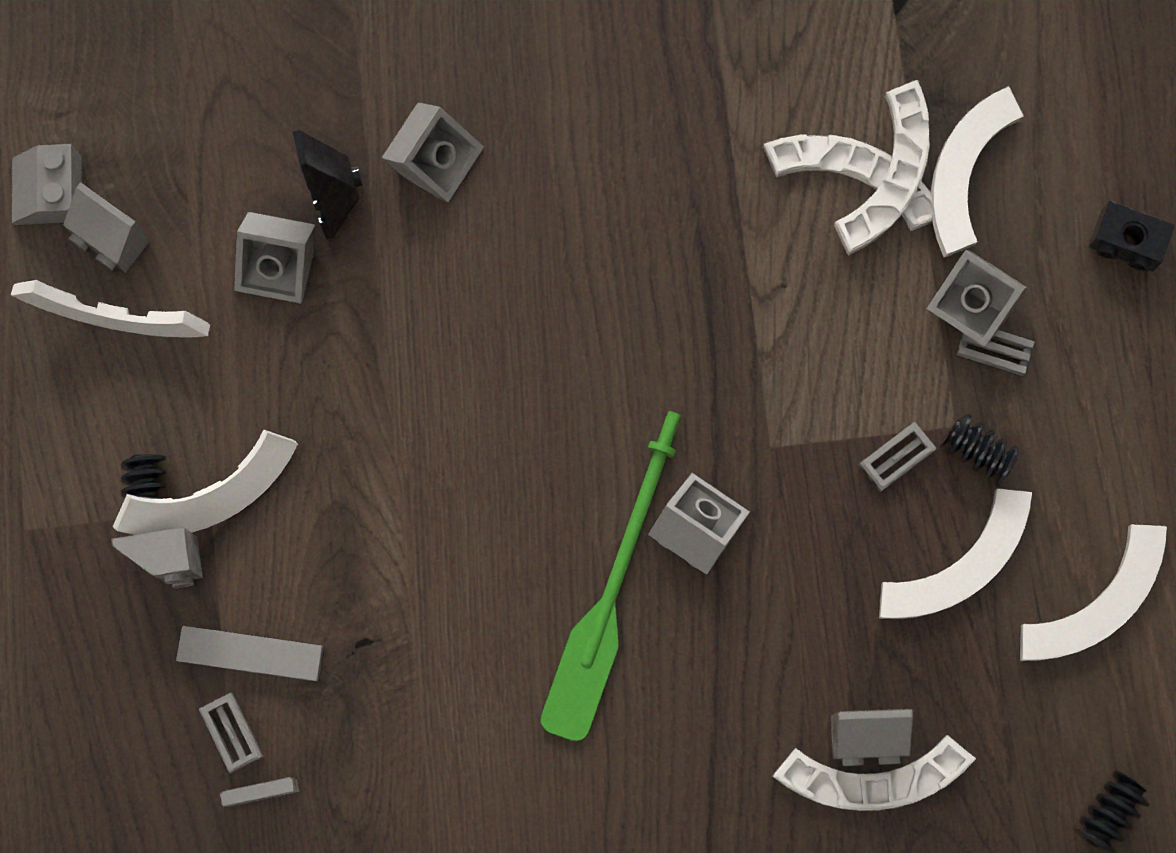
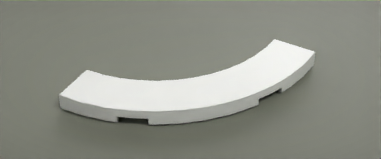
[834,80,930,255]
[931,87,1023,257]
[763,135,933,231]
[11,280,210,337]
[113,430,298,535]
[879,489,1032,619]
[1020,524,1167,661]
[772,735,976,811]

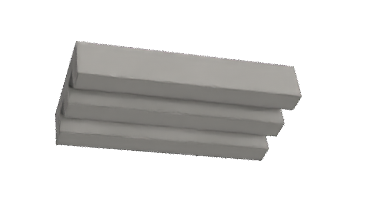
[956,330,1035,376]
[859,422,937,492]
[199,693,264,774]
[220,777,299,807]

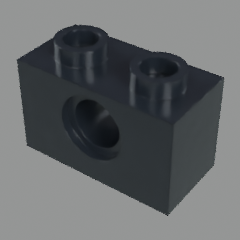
[1088,200,1175,272]

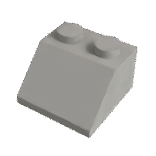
[382,103,484,202]
[12,144,82,225]
[63,182,150,273]
[234,212,316,304]
[926,250,1028,347]
[648,473,750,574]
[112,527,203,588]
[830,709,913,766]

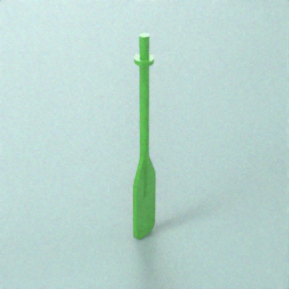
[541,411,681,741]

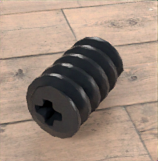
[939,414,1019,487]
[121,454,166,507]
[1073,770,1150,853]

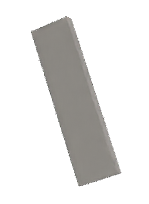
[176,626,324,682]

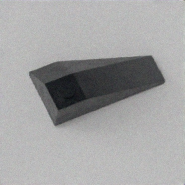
[293,130,363,239]

